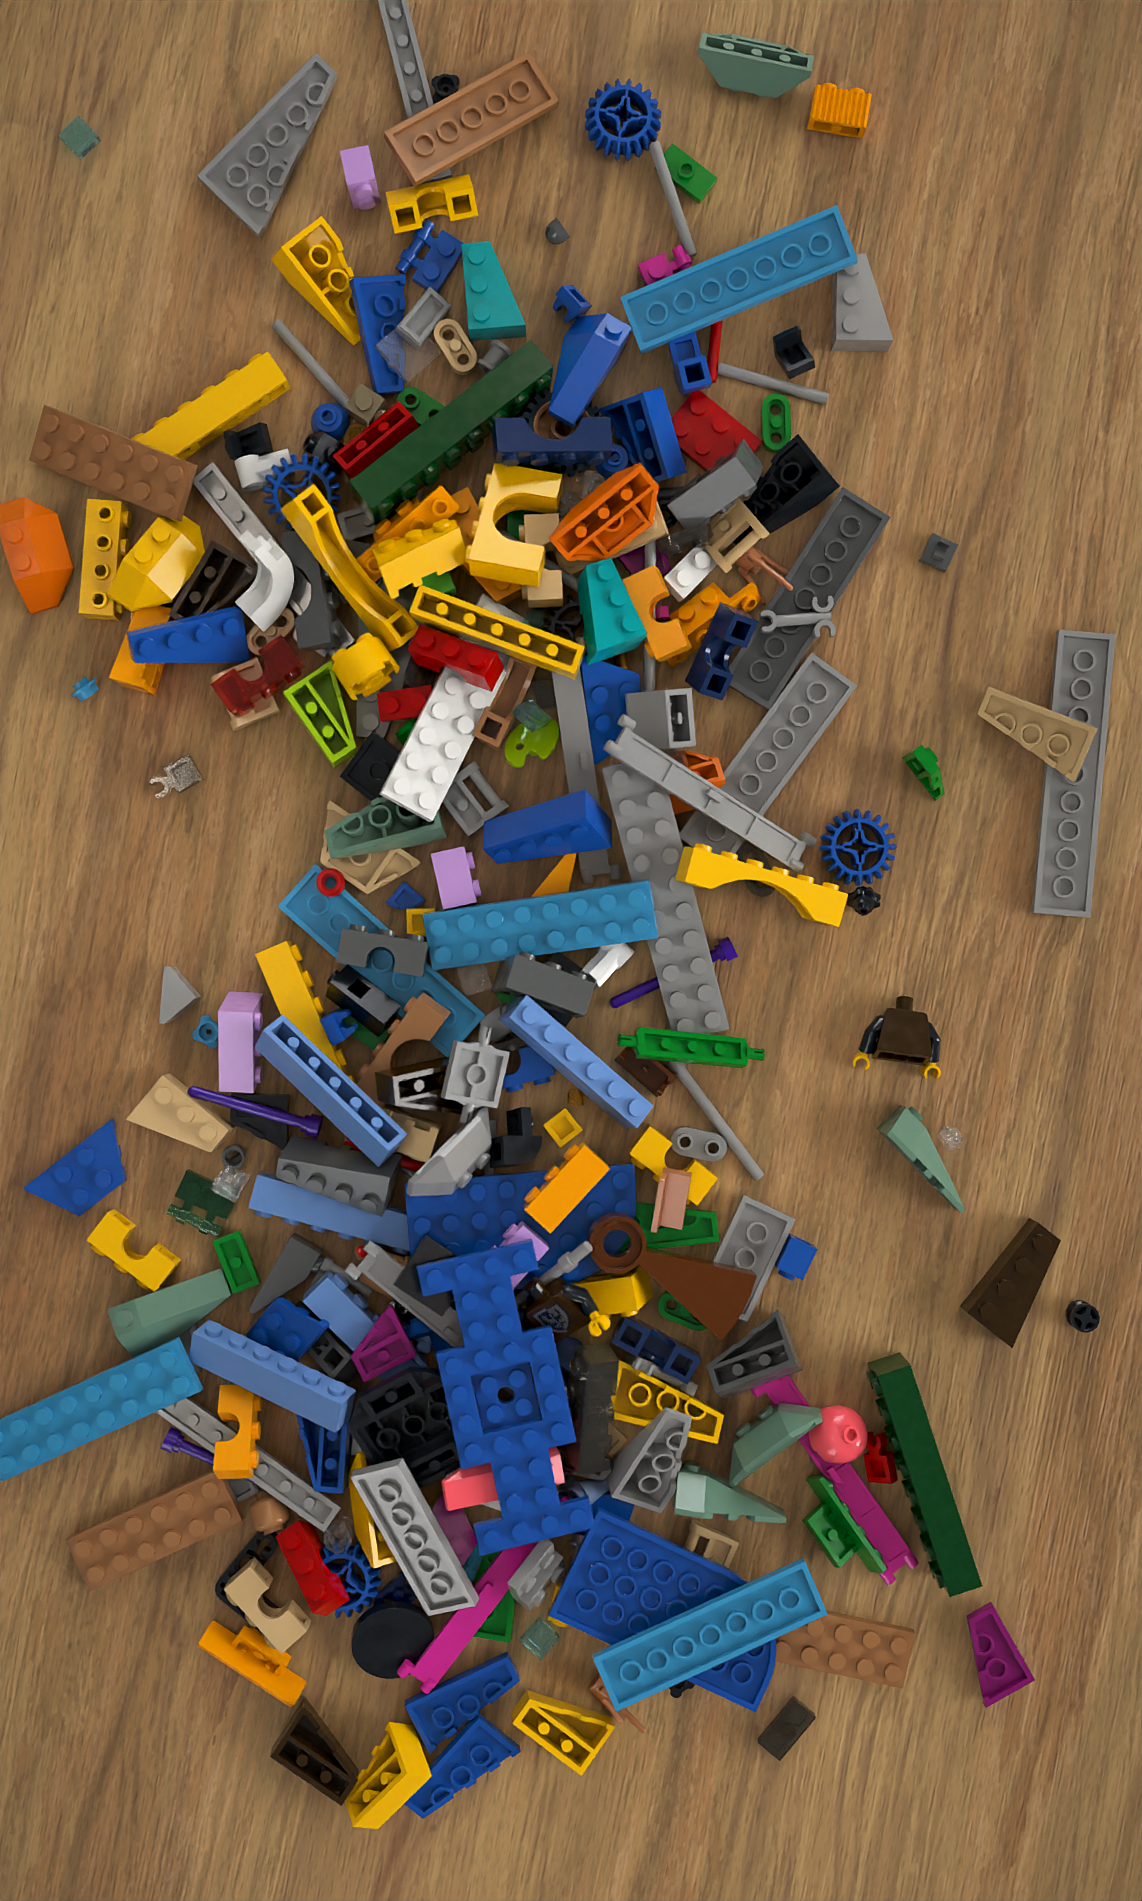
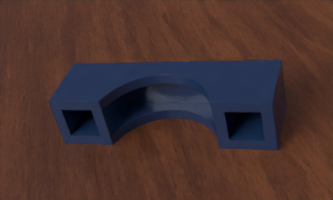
[492,417,613,467]

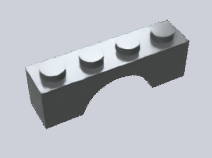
[281,531,342,651]

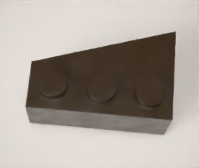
[168,540,258,620]
[375,1056,463,1114]
[270,1697,359,1806]

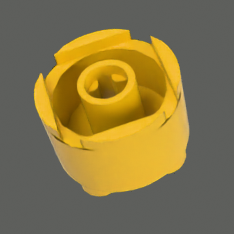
[332,632,400,700]

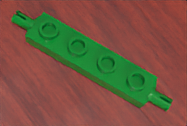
[617,1027,765,1068]

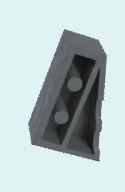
[667,439,764,533]
[491,952,596,1018]
[707,1309,802,1399]

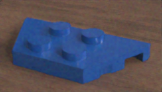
[580,655,641,764]
[24,1119,127,1216]
[246,1297,331,1362]

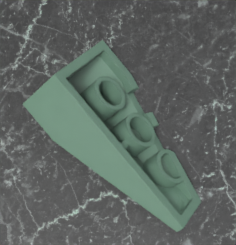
[877,1105,965,1213]
[107,1268,232,1358]
[671,1461,786,1524]

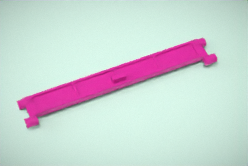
[750,1375,919,1585]
[397,1496,570,1694]

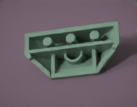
[698,32,814,98]
[729,1402,823,1489]

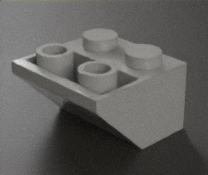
[625,688,696,749]

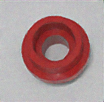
[316,868,345,897]

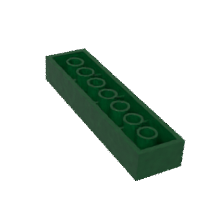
[349,339,553,525]
[866,1352,983,1597]

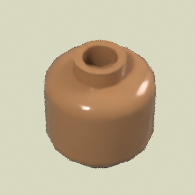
[249,1491,290,1536]

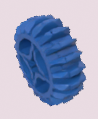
[585,78,661,162]
[263,453,341,530]
[819,809,897,886]
[319,1538,382,1618]

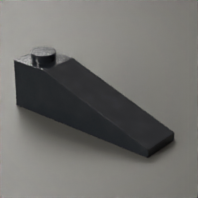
[733,434,840,545]

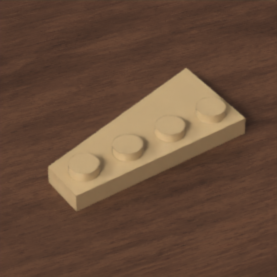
[978,687,1098,782]

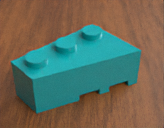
[576,558,647,665]

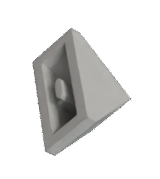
[159,966,201,1024]

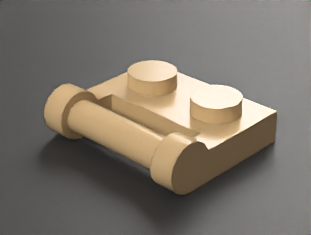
[695,497,770,573]
[211,658,281,731]
[684,1519,739,1568]

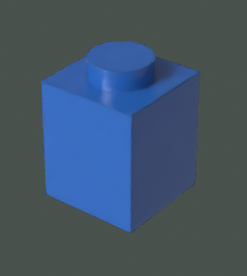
[774,1233,818,1281]

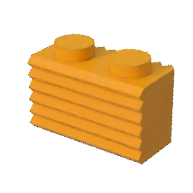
[807,83,872,139]

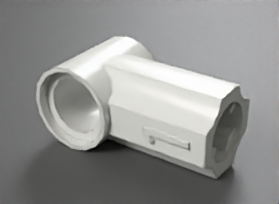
[235,448,296,492]
[580,943,635,989]

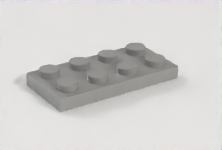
[712,1194,796,1322]

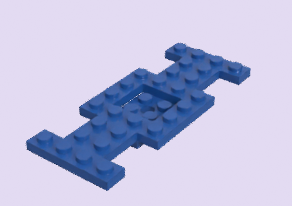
[417,1239,595,1556]

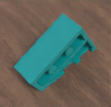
[461,241,527,341]

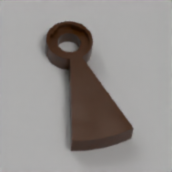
[587,1212,757,1341]

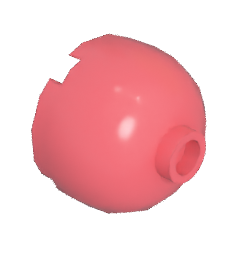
[809,1405,868,1464]

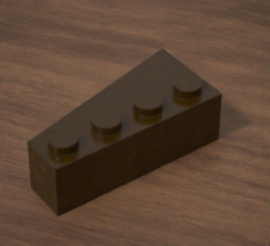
[960,1218,1061,1348]

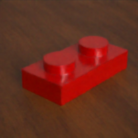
[377,685,434,722]

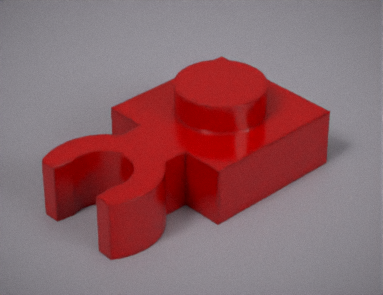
[863,1431,898,1484]

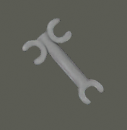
[759,596,836,639]
[624,1352,698,1396]

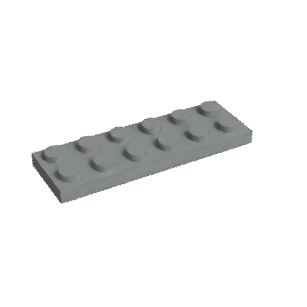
[350,1458,479,1616]

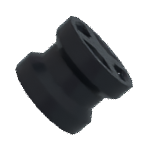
[1065,1300,1100,1333]

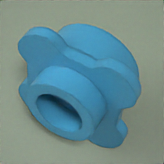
[71,677,99,702]
[192,1015,218,1049]

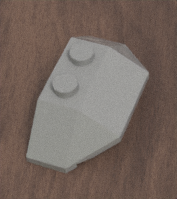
[406,1106,492,1196]

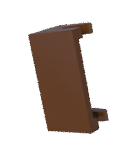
[614,1047,677,1097]

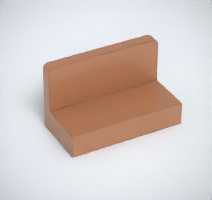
[651,1167,692,1233]

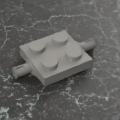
[441,1025,510,1124]

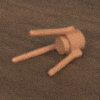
[735,547,793,605]
[588,1672,654,1733]

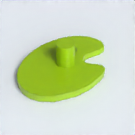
[504,716,560,768]

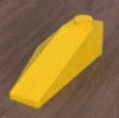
[271,216,361,346]

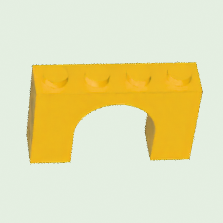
[465,463,563,588]

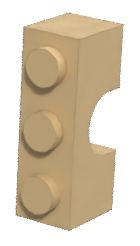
[519,513,563,608]
[224,1557,311,1654]

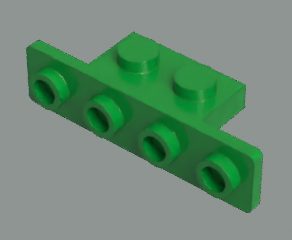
[802,1475,887,1573]

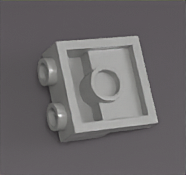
[507,1539,566,1611]

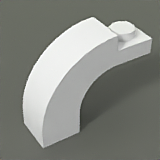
[235,530,294,632]

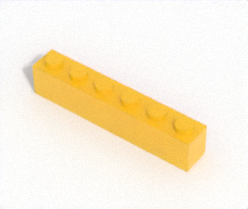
[132,351,291,460]
[409,585,585,680]
[255,941,357,1084]

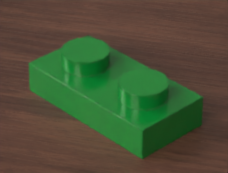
[212,1229,261,1294]

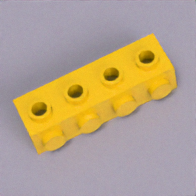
[79,499,132,621]

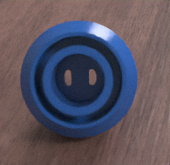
[311,403,350,441]
[595,443,633,480]

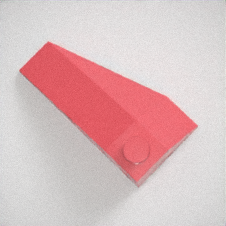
[441,1447,565,1511]

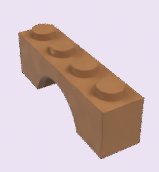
[472,656,539,751]
[356,992,451,1108]

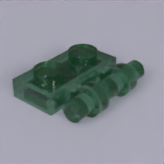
[167,1169,240,1238]

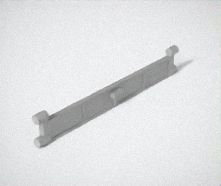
[552,637,622,884]
[604,714,817,873]
[344,1240,539,1406]

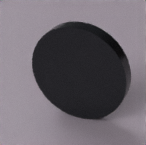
[351,1601,434,1679]

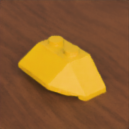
[107,515,205,612]
[348,1451,397,1568]

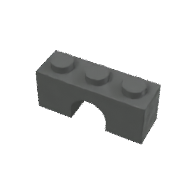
[336,924,429,977]

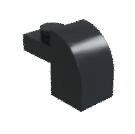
[489,1107,542,1168]

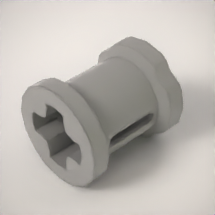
[476,339,513,374]

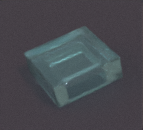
[58,116,101,160]
[512,699,552,732]
[520,1617,560,1660]

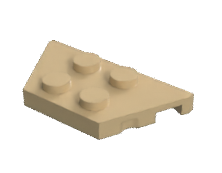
[320,801,422,895]

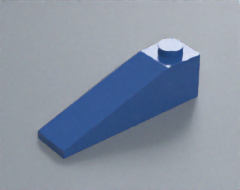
[548,313,632,428]

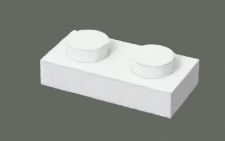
[663,542,718,602]

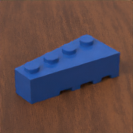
[483,789,612,864]

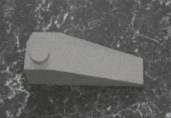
[607,1407,692,1513]

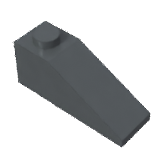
[248,1233,324,1315]
[295,1300,359,1383]

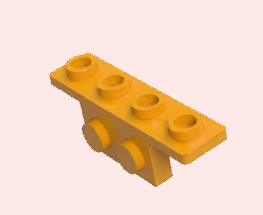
[356,486,459,582]
[666,582,761,668]
[198,1620,306,1707]

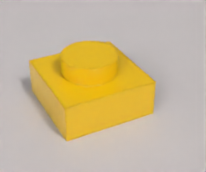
[406,907,435,937]
[543,1107,583,1148]

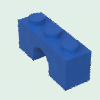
[502,1045,555,1093]

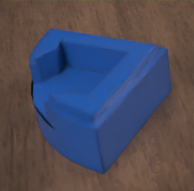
[385,882,426,910]

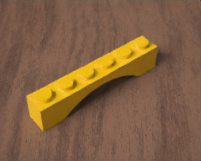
[280,484,419,652]
[675,843,848,927]

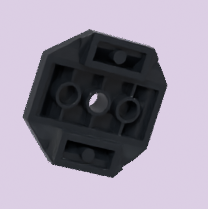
[348,1366,461,1489]

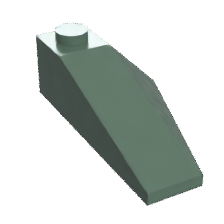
[324,797,447,859]

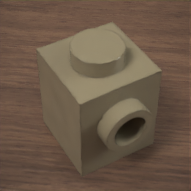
[345,383,388,428]

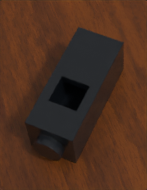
[326,965,401,1037]

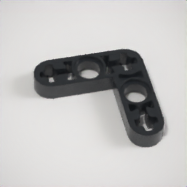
[215,1531,279,1635]

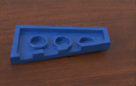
[126,606,250,663]
[405,1651,520,1754]

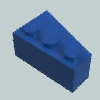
[599,388,687,483]
[296,1402,354,1494]

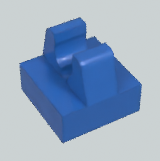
[553,285,592,322]
[320,1009,358,1046]

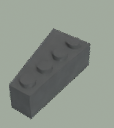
[275,1136,402,1217]

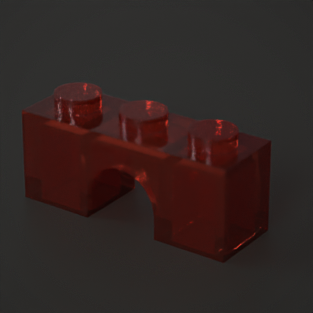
[210,635,305,716]

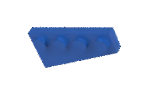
[349,274,406,396]
[404,1714,521,1819]

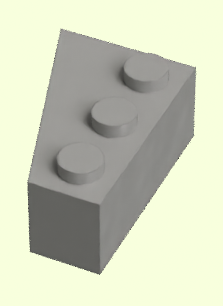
[831,254,894,352]

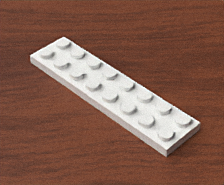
[380,594,531,822]

